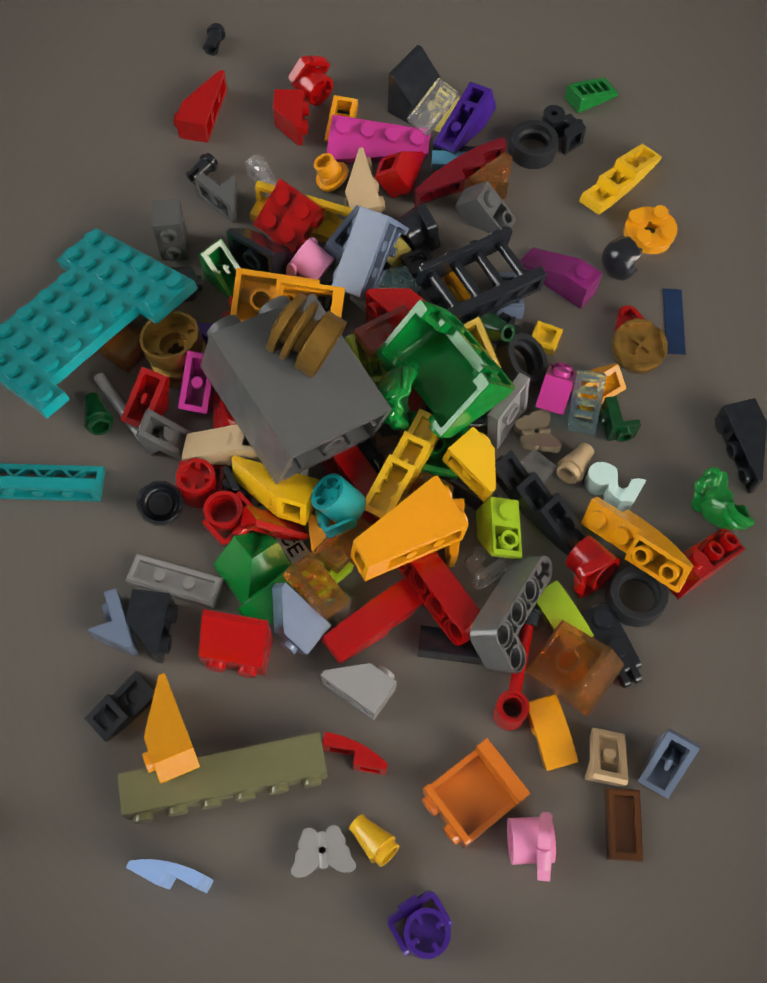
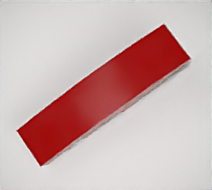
[321,577,424,665]

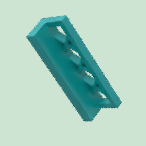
[0,463,106,502]

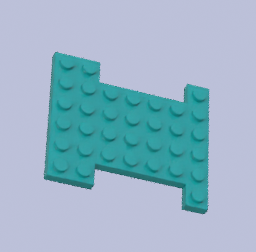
[0,228,198,419]

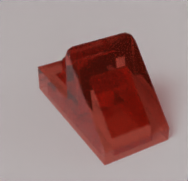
[354,305,409,357]

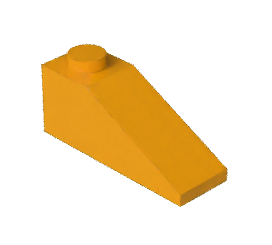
[142,673,200,784]

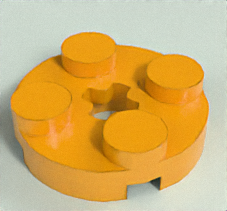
[623,205,678,254]

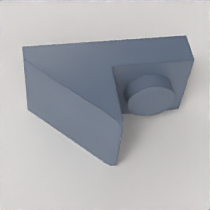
[87,588,139,656]

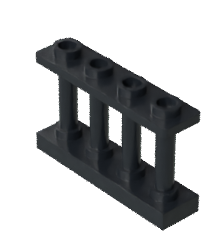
[415,227,547,325]

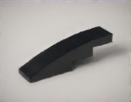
[495,450,589,556]

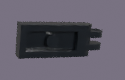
[581,601,642,689]

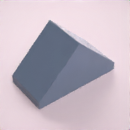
[637,728,701,799]

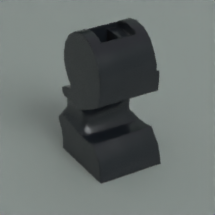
[542,105,586,155]

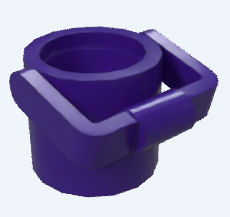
[387,890,453,960]

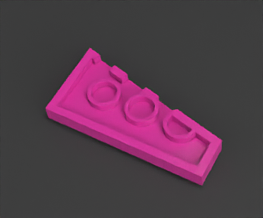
[326,115,431,164]

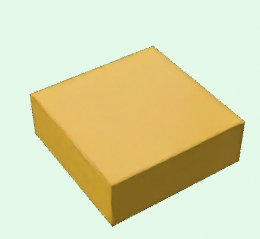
[531,320,563,356]

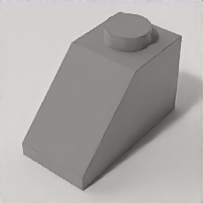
[321,663,397,721]

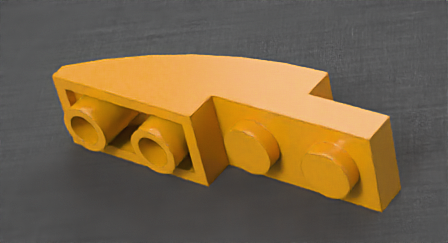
[581,497,693,593]

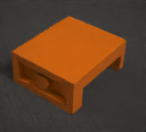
[422,738,530,849]

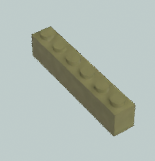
[118,732,328,824]

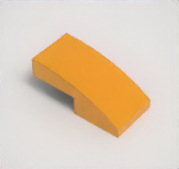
[527,694,578,771]

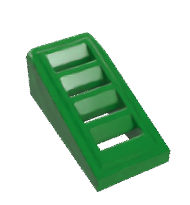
[565,77,618,113]

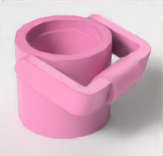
[286,237,335,280]
[507,812,556,882]

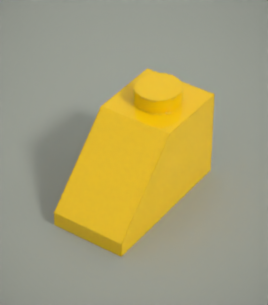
[442,427,496,502]

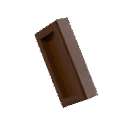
[604,788,643,862]

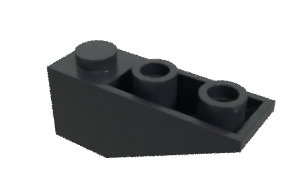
[714,398,767,494]

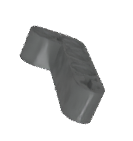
[470,555,553,673]

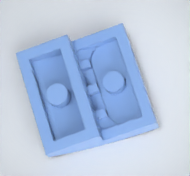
[126,859,214,893]

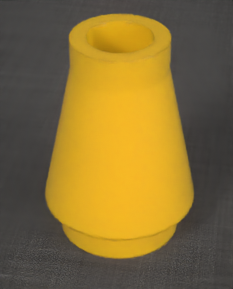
[349,814,399,867]

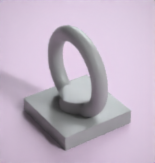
[470,373,530,451]

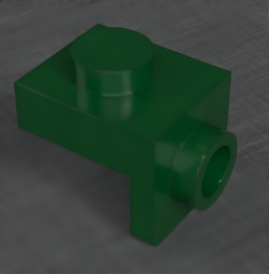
[597,396,641,442]

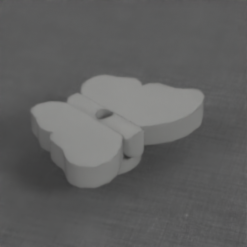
[291,825,356,878]

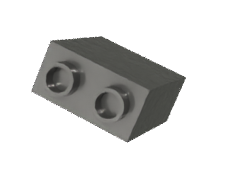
[200,294,392,484]

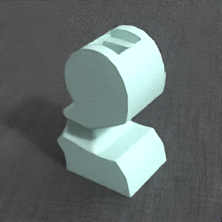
[584,462,646,512]

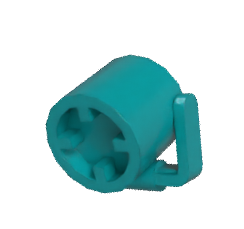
[311,474,366,538]

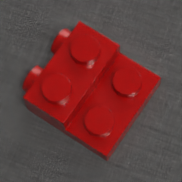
[253,178,326,254]

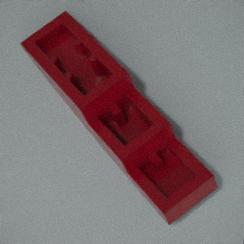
[414,137,507,206]

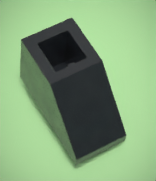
[126,589,178,663]

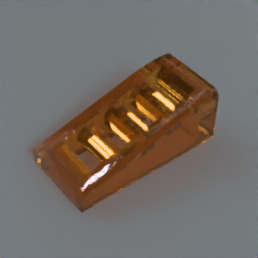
[282,552,351,620]

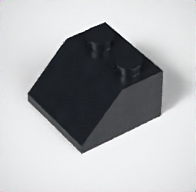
[388,45,441,125]
[226,228,293,275]

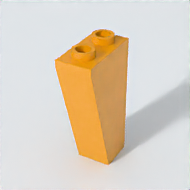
[350,475,469,581]

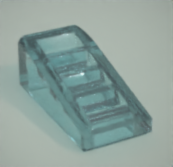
[566,369,607,435]

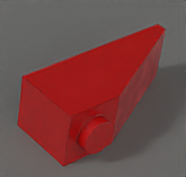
[174,70,228,143]

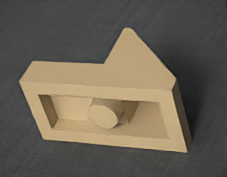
[585,727,628,787]

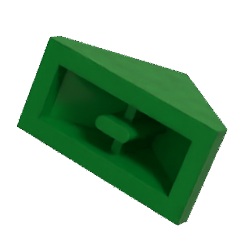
[199,239,240,299]

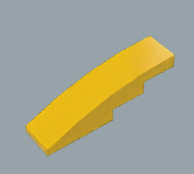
[579,143,662,215]
[364,409,440,519]

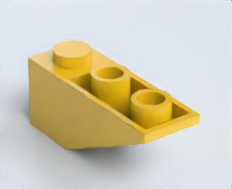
[232,455,319,526]

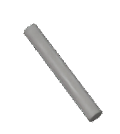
[94,373,139,441]

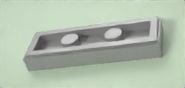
[125,554,224,610]

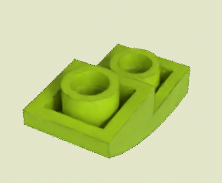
[535,580,594,652]

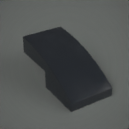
[84,671,155,742]

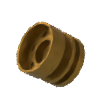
[265,292,347,378]
[139,311,206,388]

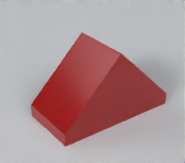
[120,367,169,428]

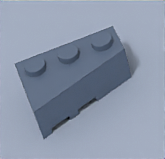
[332,206,409,300]

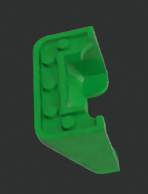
[375,300,515,438]

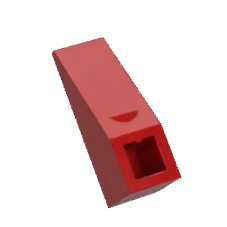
[668,529,746,600]

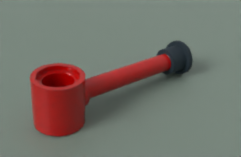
[493,608,543,731]

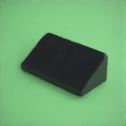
[417,625,481,665]

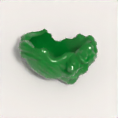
[377,361,419,431]
[691,467,754,531]

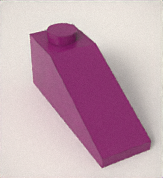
[520,247,603,309]

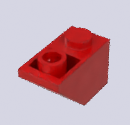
[273,89,310,146]
[374,151,425,198]

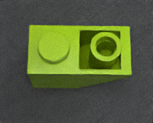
[476,497,522,560]

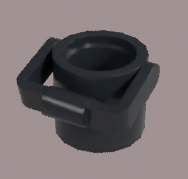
[397,204,441,251]

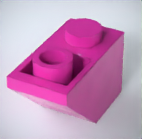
[535,362,577,415]

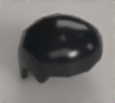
[602,236,640,281]
[136,481,183,526]

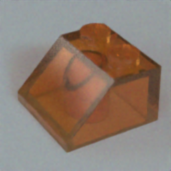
[525,620,625,717]

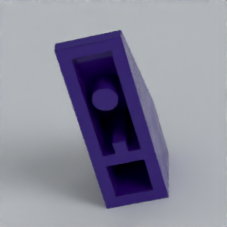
[433,81,496,154]

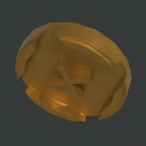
[612,318,668,374]

